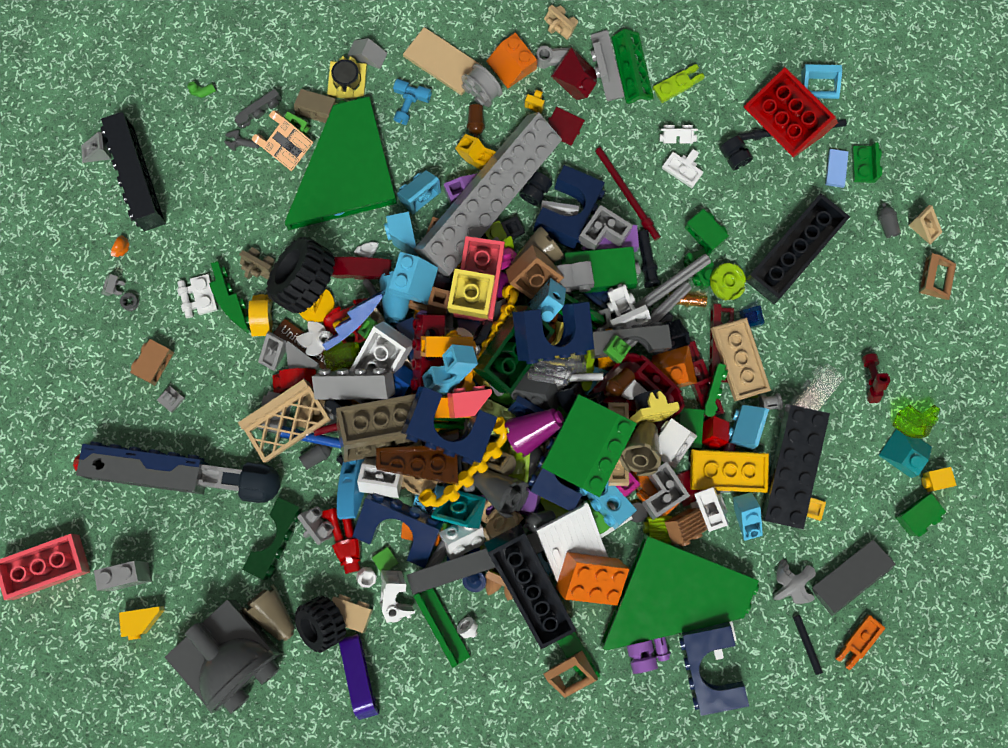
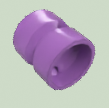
[626,640,658,674]

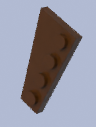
[376,446,459,485]

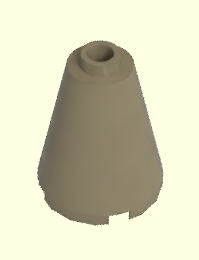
[510,227,564,264]
[620,421,662,476]
[241,584,295,641]

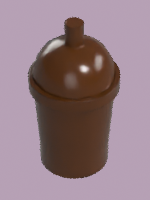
[467,104,485,138]
[605,368,635,398]

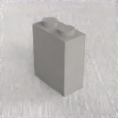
[94,561,152,591]

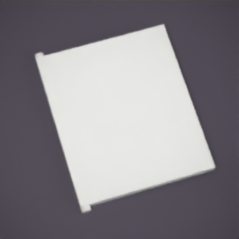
[536,501,608,583]

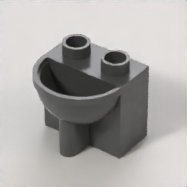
[165,600,282,714]

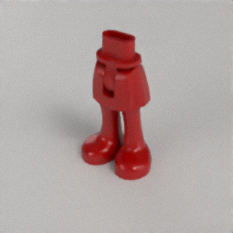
[321,508,361,574]

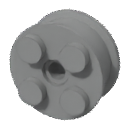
[462,64,503,107]

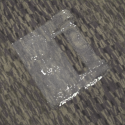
[528,358,576,386]

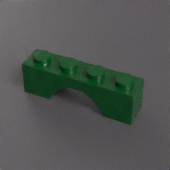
[242,497,302,580]

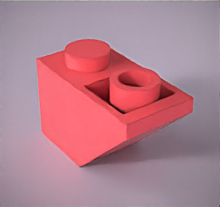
[447,385,492,418]

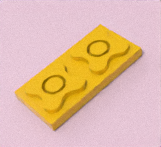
[690,450,769,493]

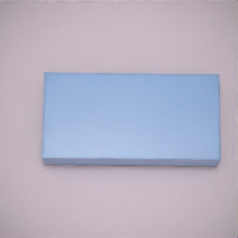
[825,149,849,188]

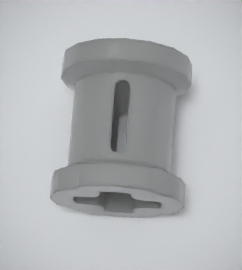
[759,393,783,410]

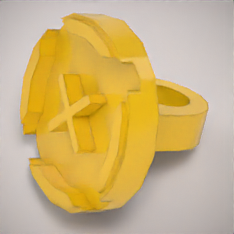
[299,289,335,323]

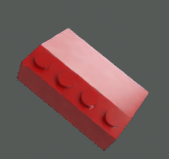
[744,67,838,158]

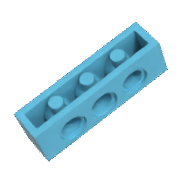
[577,482,637,529]

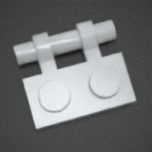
[177,274,218,318]

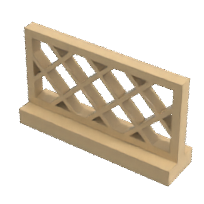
[238,379,331,463]

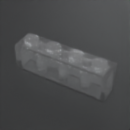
[776,363,845,427]

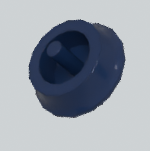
[462,572,486,592]

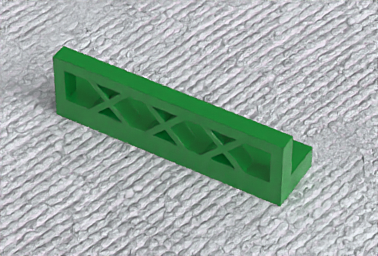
[612,29,654,104]
[413,588,471,668]

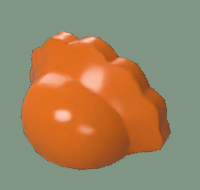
[111,235,130,257]

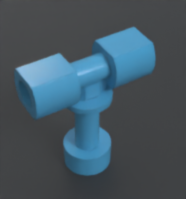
[393,79,432,125]

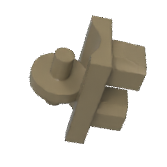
[239,247,275,280]

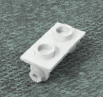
[659,125,698,144]

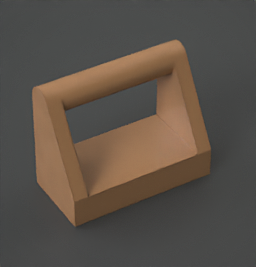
[919,253,956,300]
[543,651,598,698]

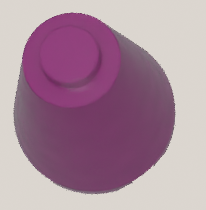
[505,409,564,457]

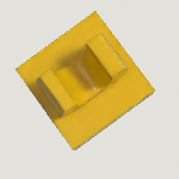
[525,90,545,114]

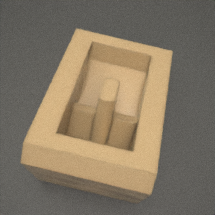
[908,205,942,245]

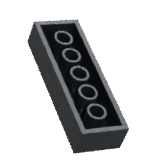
[101,111,166,232]
[746,193,850,305]
[761,404,830,530]
[484,524,577,649]

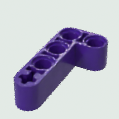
[339,633,379,720]

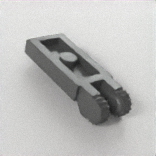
[235,89,281,129]

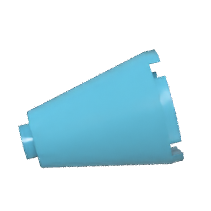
[379,271,410,327]

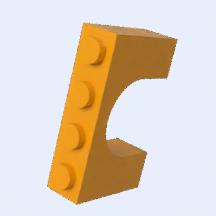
[421,336,476,418]

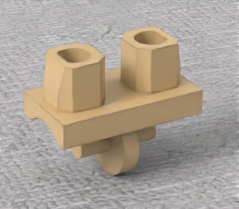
[544,5,578,40]

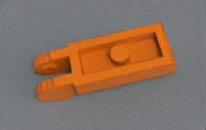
[835,614,885,670]

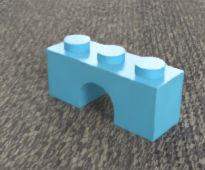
[422,344,478,395]

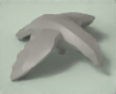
[773,559,816,604]

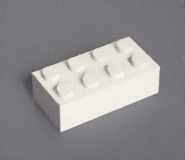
[349,321,412,404]

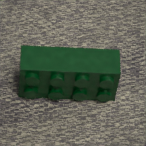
[473,306,555,394]

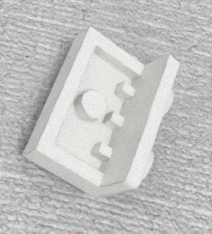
[439,524,485,560]

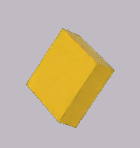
[807,497,826,521]

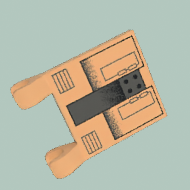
[252,110,314,171]

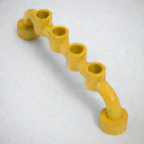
[473,285,519,378]
[418,417,508,507]

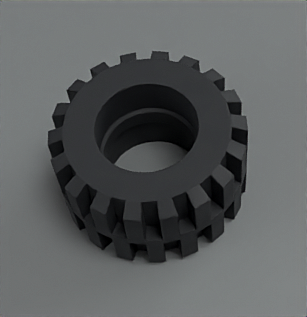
[295,595,346,653]

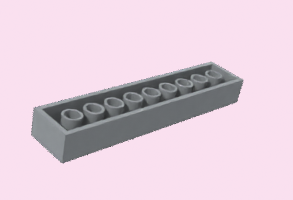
[414,112,562,276]

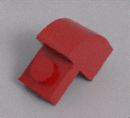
[272,368,316,394]

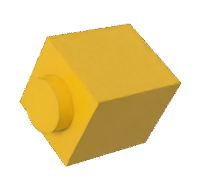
[921,467,957,492]

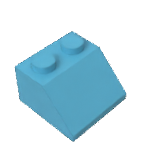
[397,170,441,215]
[384,212,419,257]
[389,252,438,305]
[728,405,769,451]

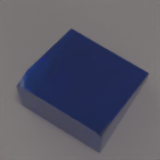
[739,305,765,328]

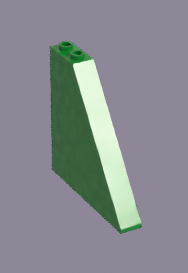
[285,96,397,231]
[600,534,759,651]

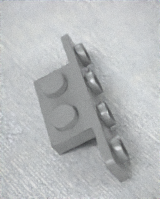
[591,30,624,102]

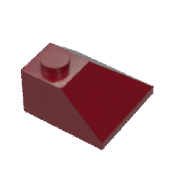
[551,47,597,100]

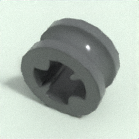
[120,293,139,311]

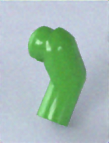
[187,82,216,98]

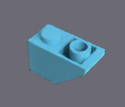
[733,492,763,541]

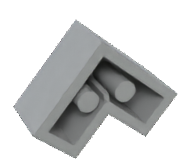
[579,205,633,250]
[642,462,690,520]

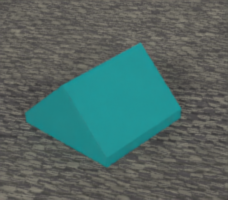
[431,491,486,529]

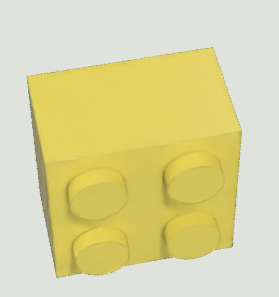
[447,269,495,319]

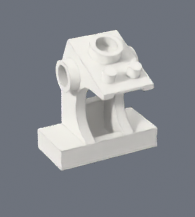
[607,284,652,329]
[690,487,729,532]
[380,570,415,623]

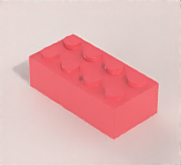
[453,236,505,323]
[0,534,90,600]

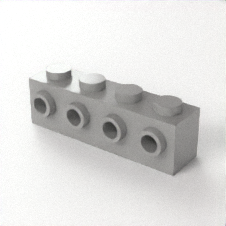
[312,368,395,400]

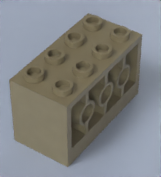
[336,394,423,463]

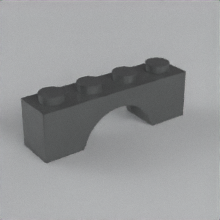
[590,322,672,359]

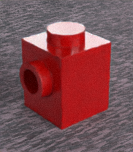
[702,416,730,450]

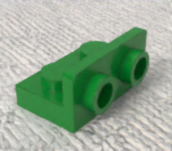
[852,142,883,183]
[683,247,715,291]

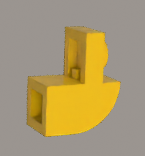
[455,134,496,170]
[248,294,273,337]

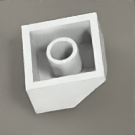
[659,418,697,468]

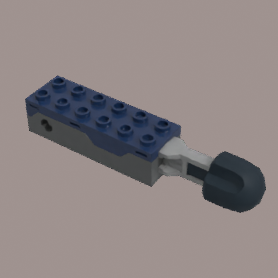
[73,441,280,503]

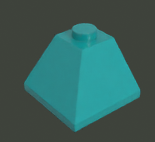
[879,424,932,478]

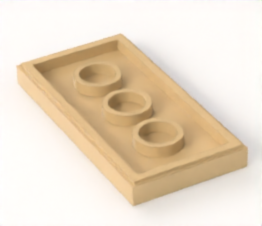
[403,27,482,96]
[710,318,771,402]

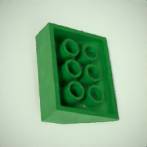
[541,394,637,497]

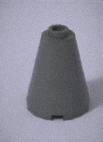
[474,469,529,518]

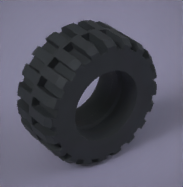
[266,237,335,313]

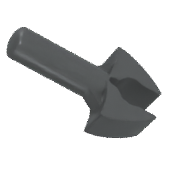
[224,130,260,151]
[363,279,383,310]

